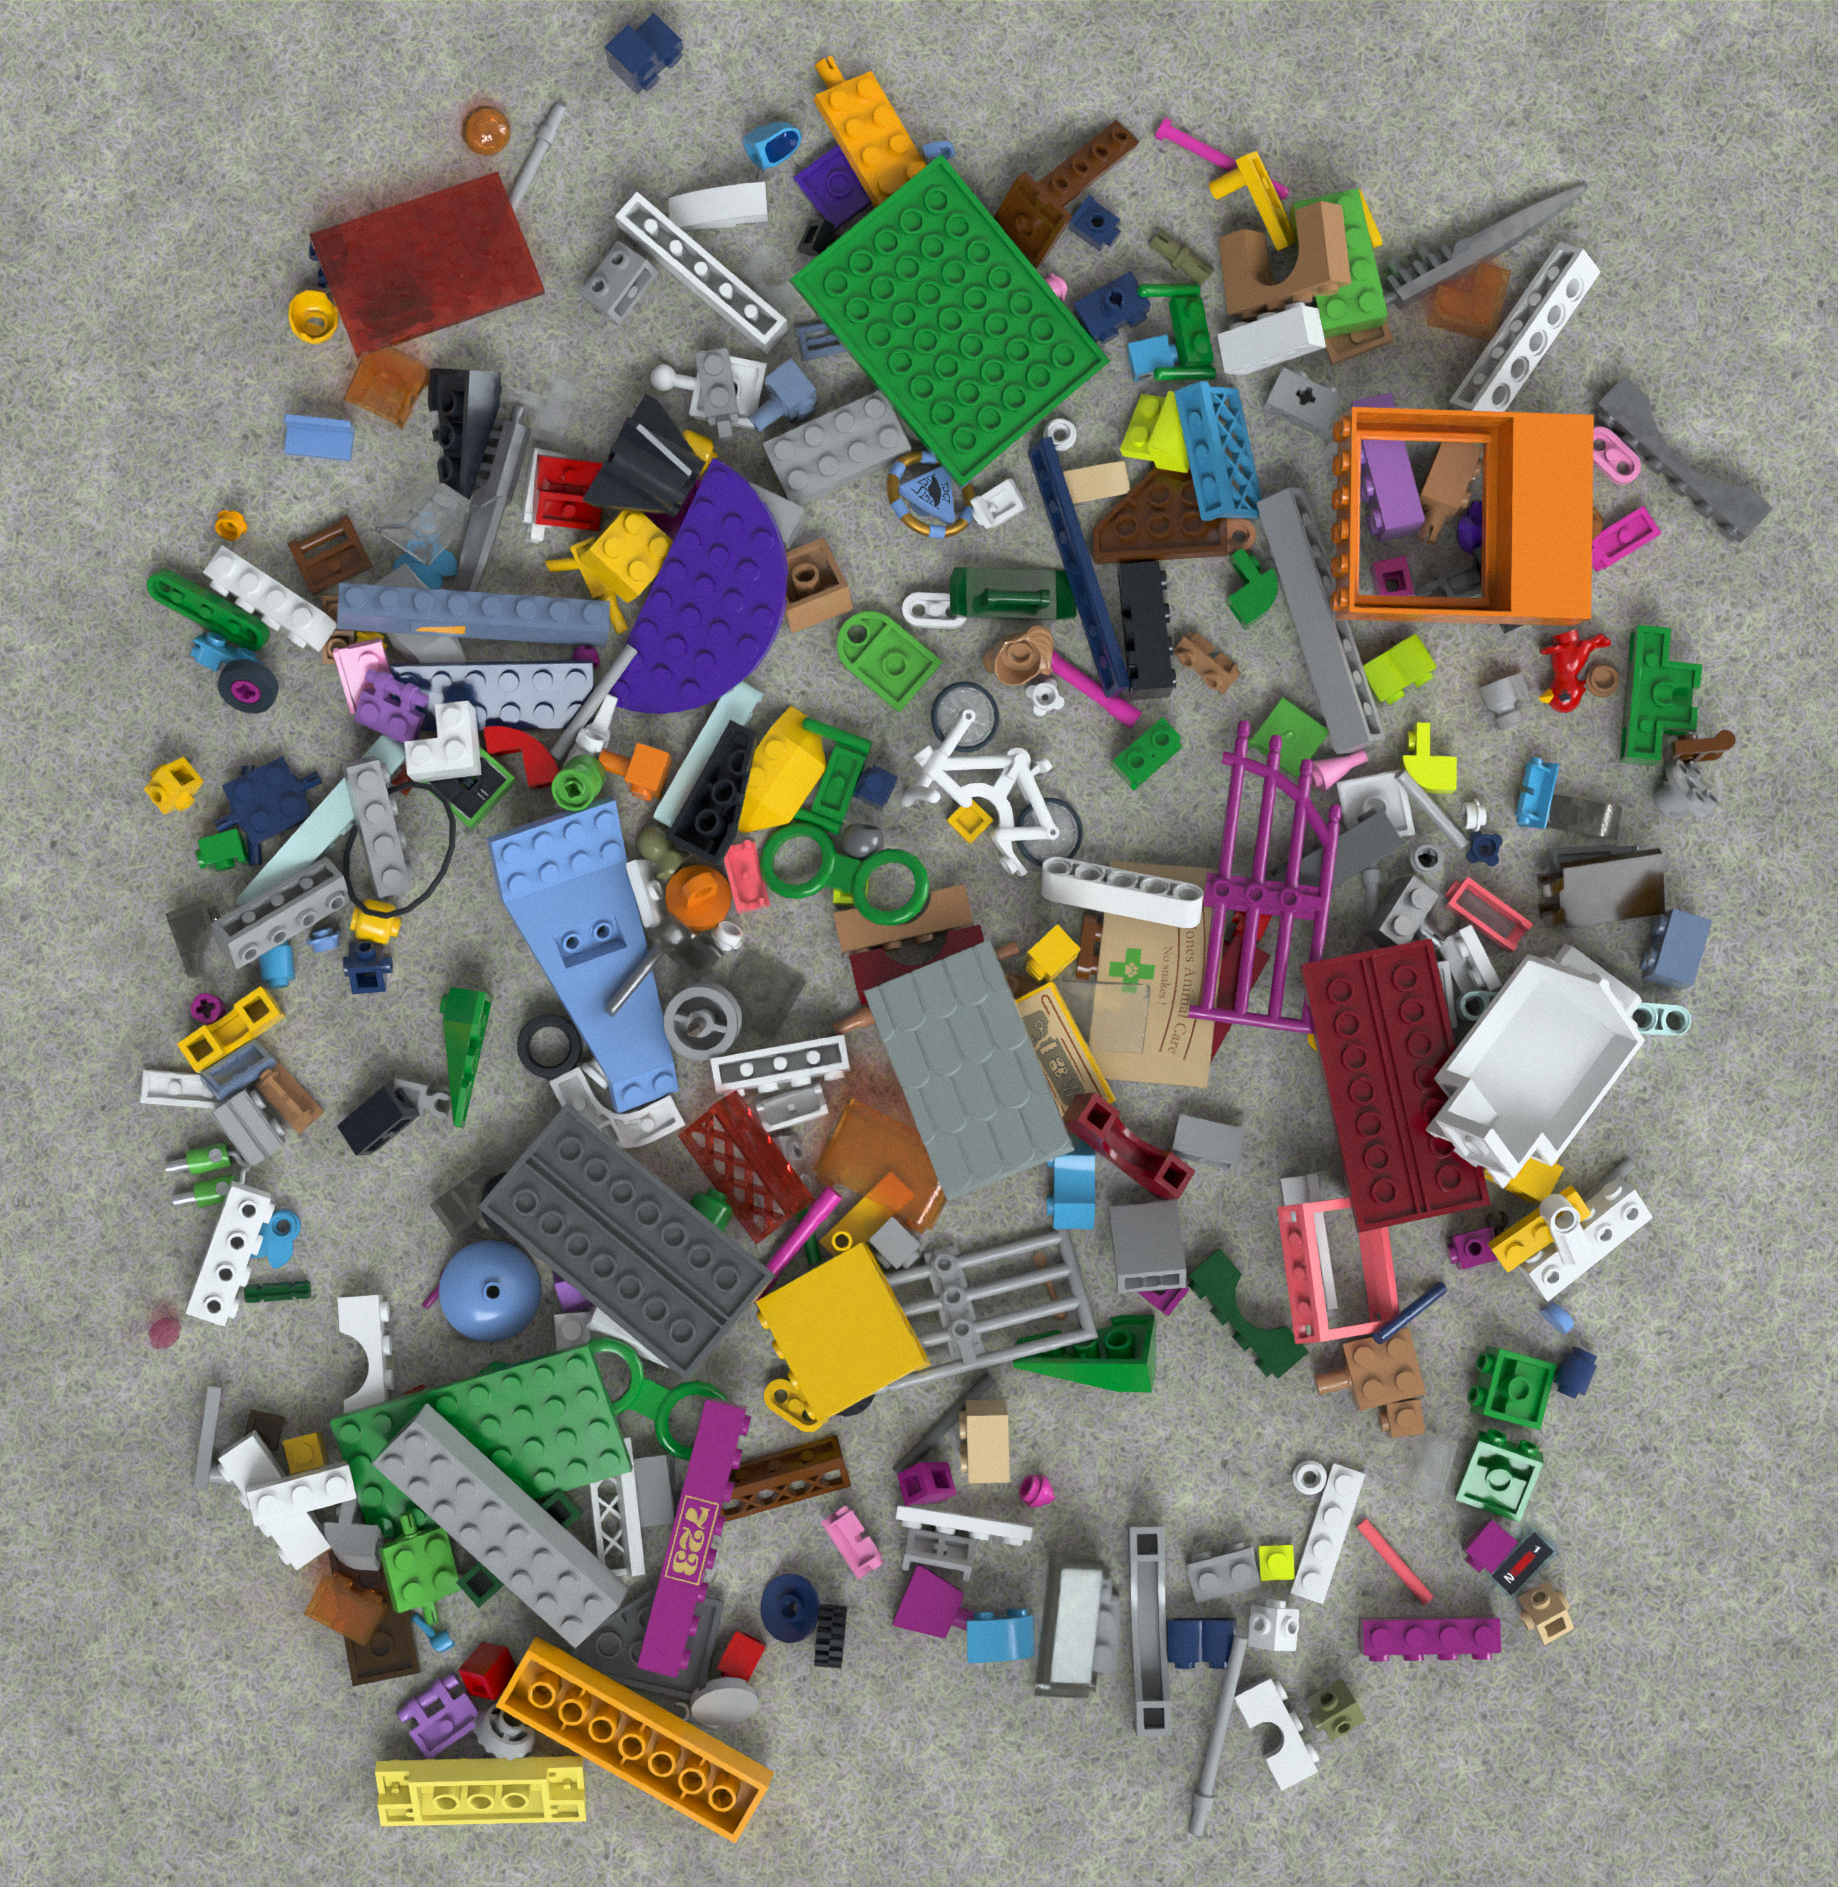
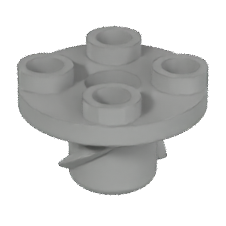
[1654,759,1719,819]

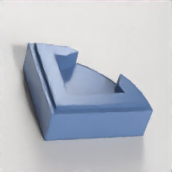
[922,141,956,165]

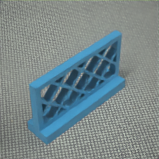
[1174,381,1262,521]

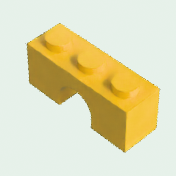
[1025,924,1081,984]
[177,986,286,1073]

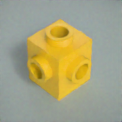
[144,756,204,815]

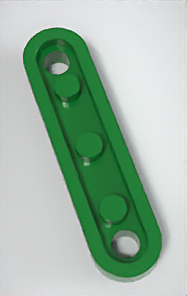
[146,568,270,651]

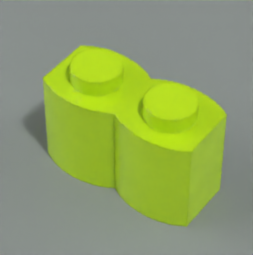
[1363,633,1437,706]

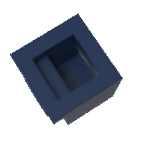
[1068,195,1121,252]
[854,765,898,811]

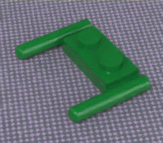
[1137,284,1216,381]
[793,717,873,835]

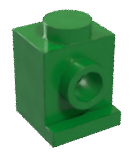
[195,828,249,872]

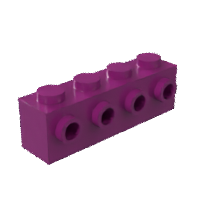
[1359,1615,1501,1662]

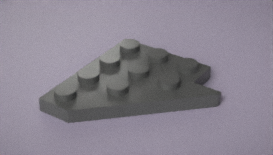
[571,1586,725,1700]

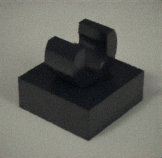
[797,219,840,256]

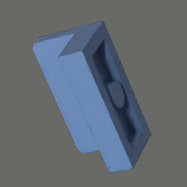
[283,414,355,461]

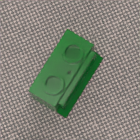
[1111,717,1183,791]

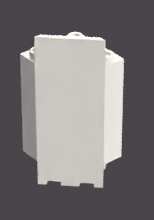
[1426,944,1645,1189]

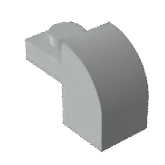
[324,1492,386,1571]

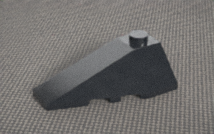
[428,367,502,505]
[666,720,759,866]

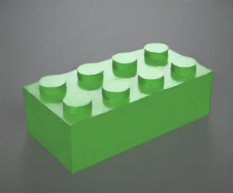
[1289,188,1388,339]

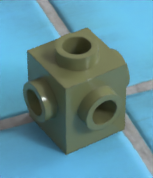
[1306,1678,1366,1741]

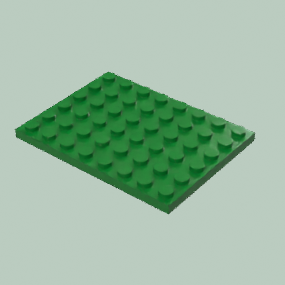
[789,154,1110,488]

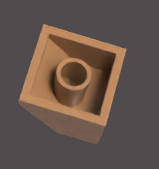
[784,537,853,633]

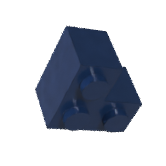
[604,13,683,94]

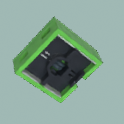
[421,746,518,831]

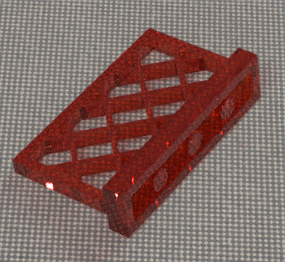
[678,1090,815,1245]

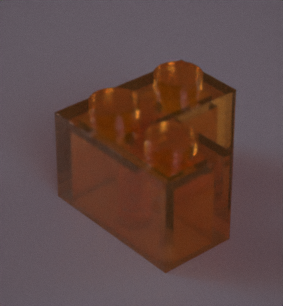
[1426,262,1512,342]

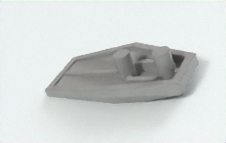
[373,563,467,663]

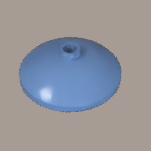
[439,1240,541,1342]

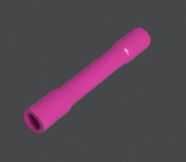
[1051,650,1142,729]
[755,1185,843,1302]

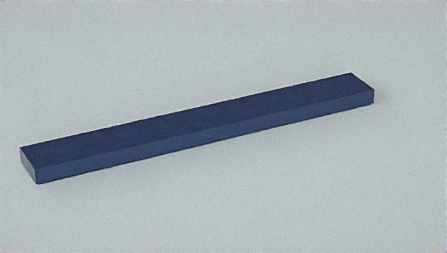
[1028,437,1131,698]

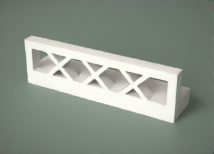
[1280,1173,1338,1310]
[588,1437,645,1576]

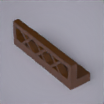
[720,1435,851,1522]

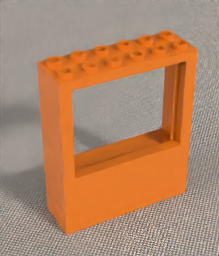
[1330,407,1594,626]

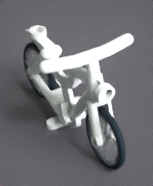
[900,681,1083,876]

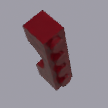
[849,924,985,1005]
[1062,1092,1195,1200]

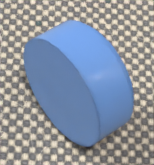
[1541,1302,1574,1335]

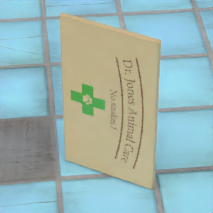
[1089,860,1227,1089]

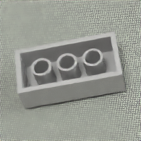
[762,390,911,506]

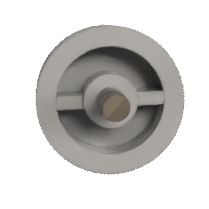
[664,982,742,1060]

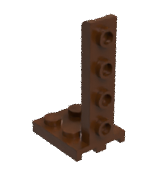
[993,120,1140,269]

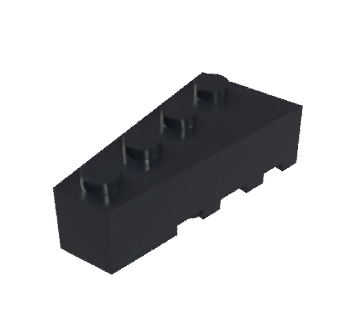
[1117,561,1176,701]

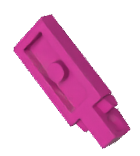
[1592,506,1662,573]

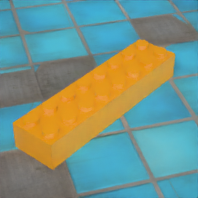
[496,1636,774,1844]

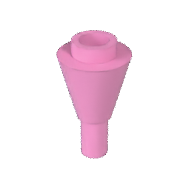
[1311,749,1368,792]

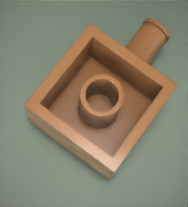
[1416,442,1483,545]
[1314,1327,1426,1411]

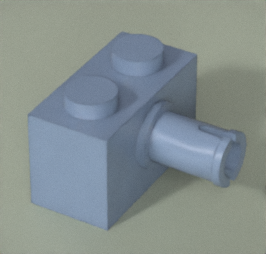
[748,358,817,433]

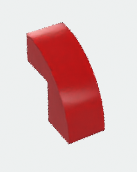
[483,726,560,790]

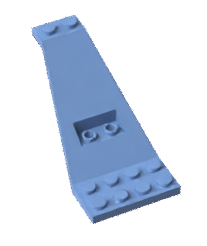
[486,796,679,1113]

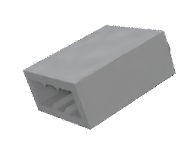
[1109,1200,1186,1294]

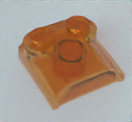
[343,339,432,429]

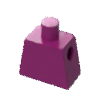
[892,1563,973,1639]

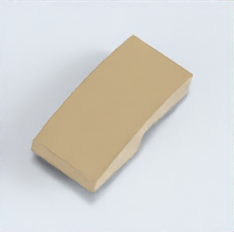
[1063,460,1131,505]

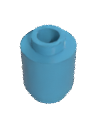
[259,940,295,989]

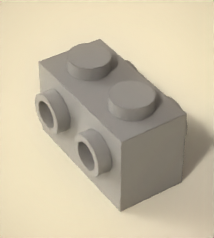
[579,241,659,325]

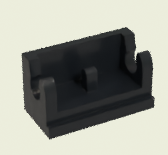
[337,1086,420,1156]

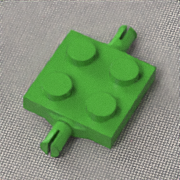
[378,1511,461,1625]

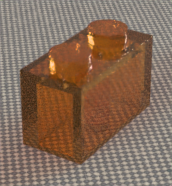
[303,1573,388,1646]

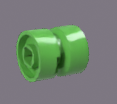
[551,754,607,811]

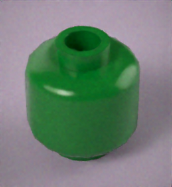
[689,1188,733,1232]

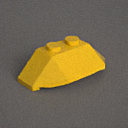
[737,706,827,834]

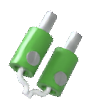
[165,1141,250,1208]

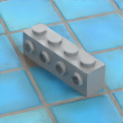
[341,756,415,898]
[211,857,351,970]

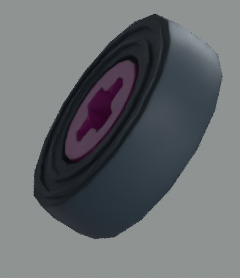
[217,659,279,714]

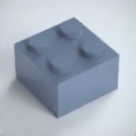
[1639,908,1712,990]

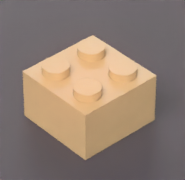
[959,1399,1010,1484]

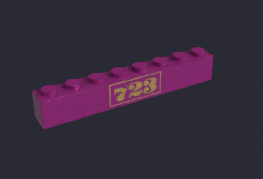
[637,1396,752,1678]

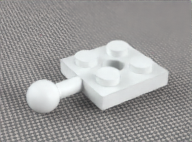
[650,351,767,430]

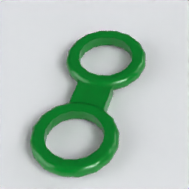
[759,822,930,926]
[587,1337,728,1461]

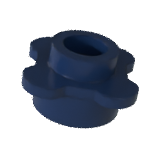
[1466,831,1503,867]

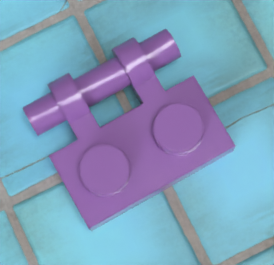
[354,668,429,744]
[396,1672,479,1759]

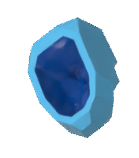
[742,122,802,170]

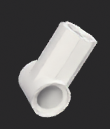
[1539,1194,1591,1266]

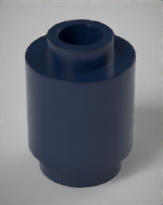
[1553,1346,1597,1399]

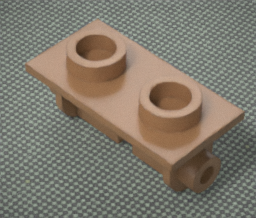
[1173,630,1241,695]
[254,1063,325,1135]

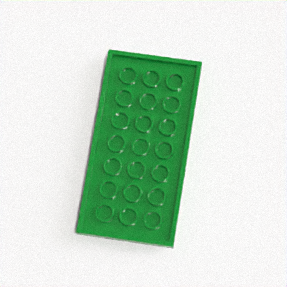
[329,1341,633,1539]

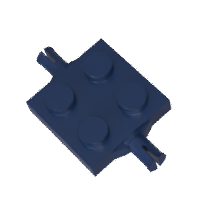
[213,756,322,847]

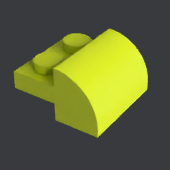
[1120,391,1190,473]

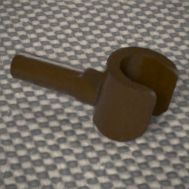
[1485,1212,1508,1237]

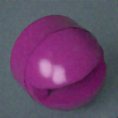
[572,644,600,668]

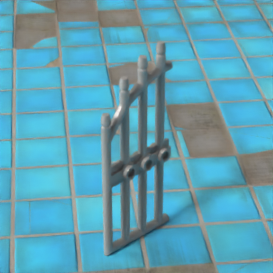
[872,1229,1098,1395]

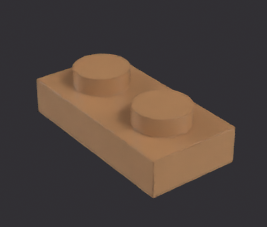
[1324,322,1394,366]

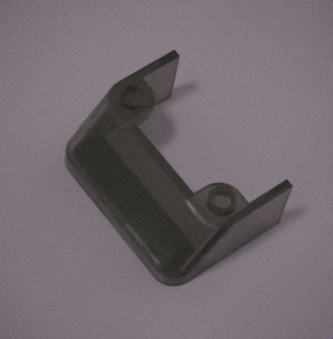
[1031,1550,1109,1699]

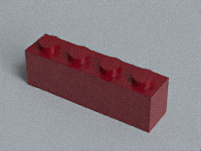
[1210,936,1271,1064]

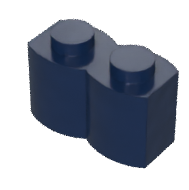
[1167,1617,1236,1669]

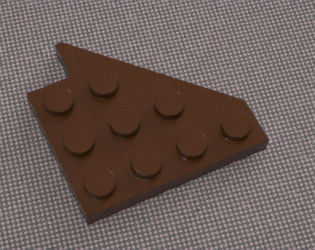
[1093,466,1228,564]

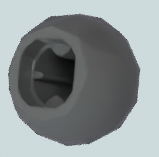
[842,823,884,861]

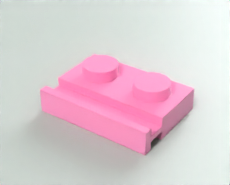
[333,637,392,714]

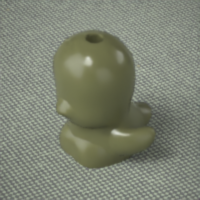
[636,826,690,880]

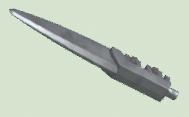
[1383,183,1588,310]
[454,405,532,592]

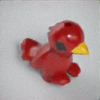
[1538,629,1611,713]

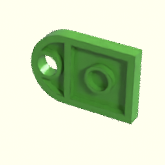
[837,611,942,714]

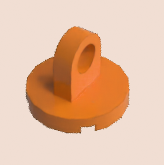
[665,865,732,931]

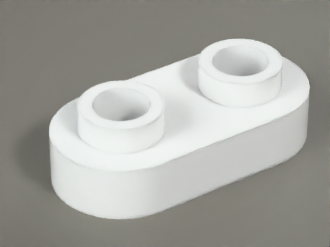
[902,592,967,629]

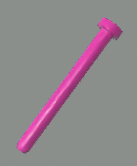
[1155,117,1290,199]

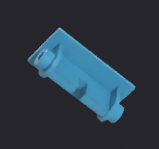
[191,632,264,672]
[1514,757,1560,829]

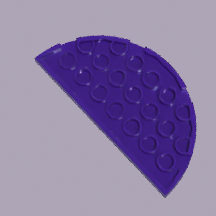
[603,458,788,714]

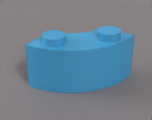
[1046,1133,1095,1229]
[966,1608,1035,1663]

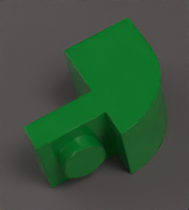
[1226,548,1278,629]

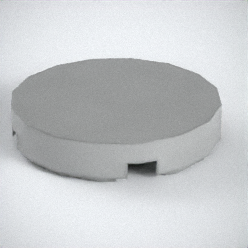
[690,1677,759,1726]

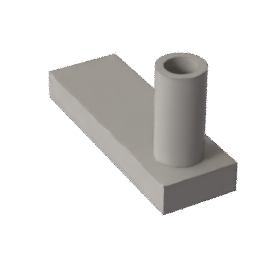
[193,1385,237,1490]

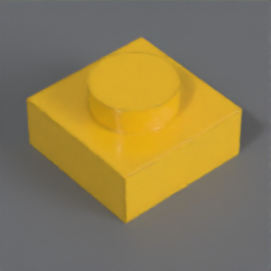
[946,799,994,845]

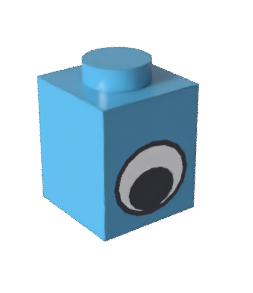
[1126,334,1178,382]

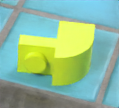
[1399,722,1457,794]

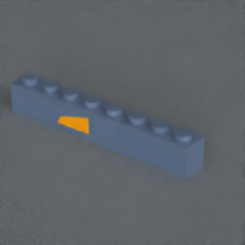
[337,583,610,647]

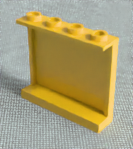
[756,1242,931,1423]

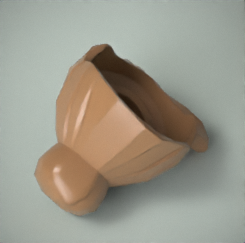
[982,625,1054,686]

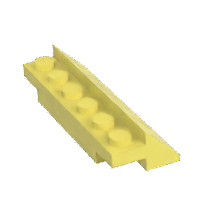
[375,1755,586,1826]

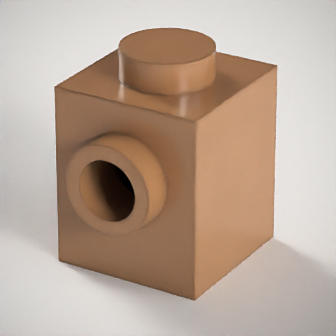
[1378,1398,1426,1438]

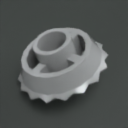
[473,1702,537,1761]

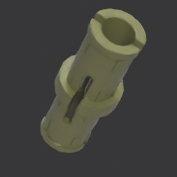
[1149,230,1214,286]

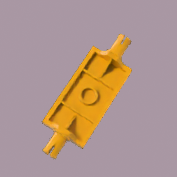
[813,56,926,207]

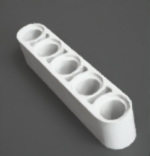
[1041,857,1203,928]

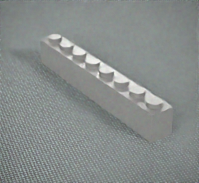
[1256,488,1386,754]

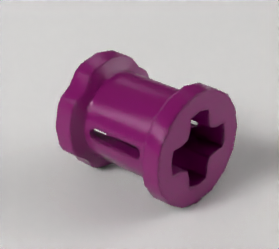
[190,993,226,1025]

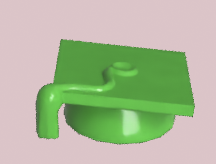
[1247,697,1329,778]

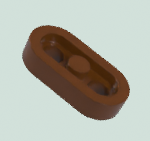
[1075,913,1103,981]

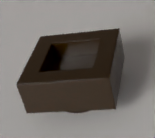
[244,1409,286,1451]

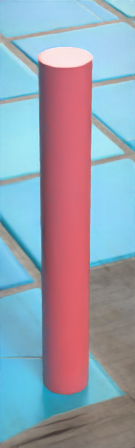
[1356,1518,1434,1605]

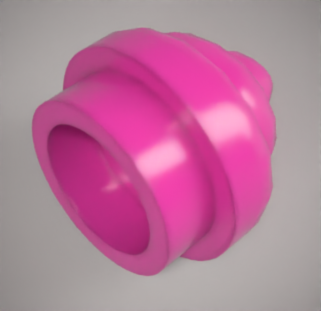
[1019,1474,1055,1508]

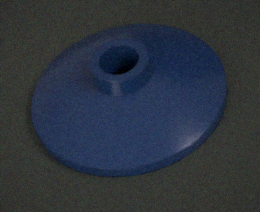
[761,1574,820,1643]

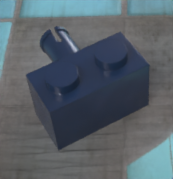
[1072,271,1151,344]

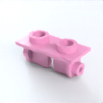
[821,1505,884,1580]

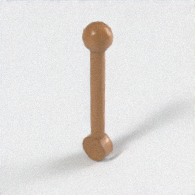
[1033,1253,1067,1321]

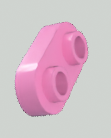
[1593,427,1641,485]

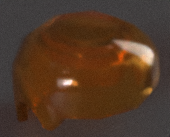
[460,105,511,156]

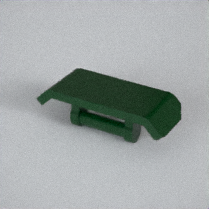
[950,567,1076,620]

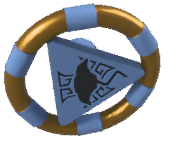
[886,450,976,539]

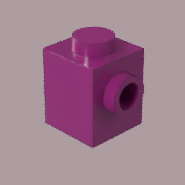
[1446,1226,1498,1270]
[1461,1518,1518,1574]

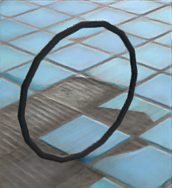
[343,781,456,919]

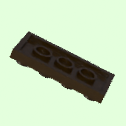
[328,1537,422,1686]

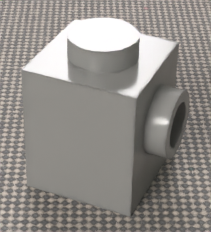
[869,1216,921,1269]

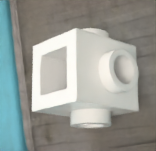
[1248,1599,1299,1651]

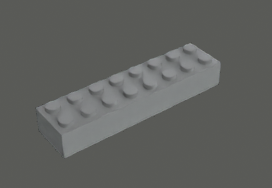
[372,1403,629,1648]

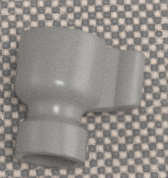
[1479,671,1530,730]

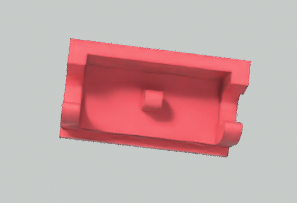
[724,840,770,914]

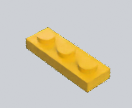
[1487,1185,1592,1273]

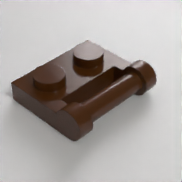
[287,514,373,596]
[1662,730,1736,765]

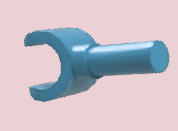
[412,1613,455,1652]

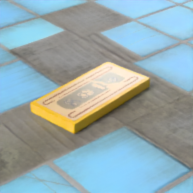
[1015,980,1116,1117]

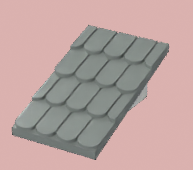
[864,940,1075,1201]

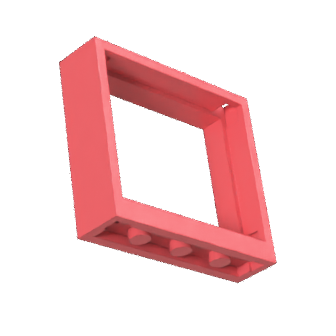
[1277,1197,1400,1344]

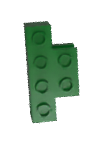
[1619,625,1702,766]

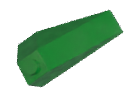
[439,987,493,1129]
[1013,1315,1156,1393]

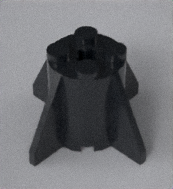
[583,394,706,519]

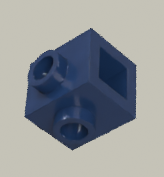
[343,940,393,994]

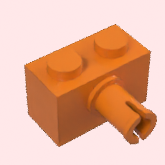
[598,742,673,802]

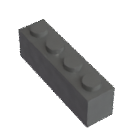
[1268,808,1405,889]

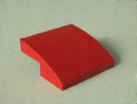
[533,454,603,531]

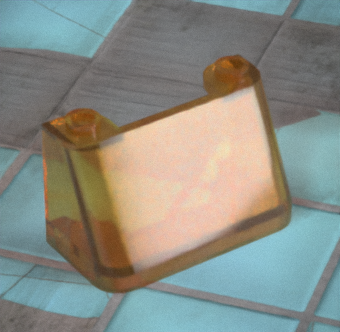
[812,1096,948,1234]

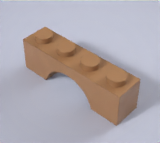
[833,884,974,956]

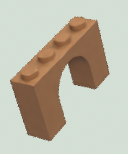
[1219,201,1351,322]

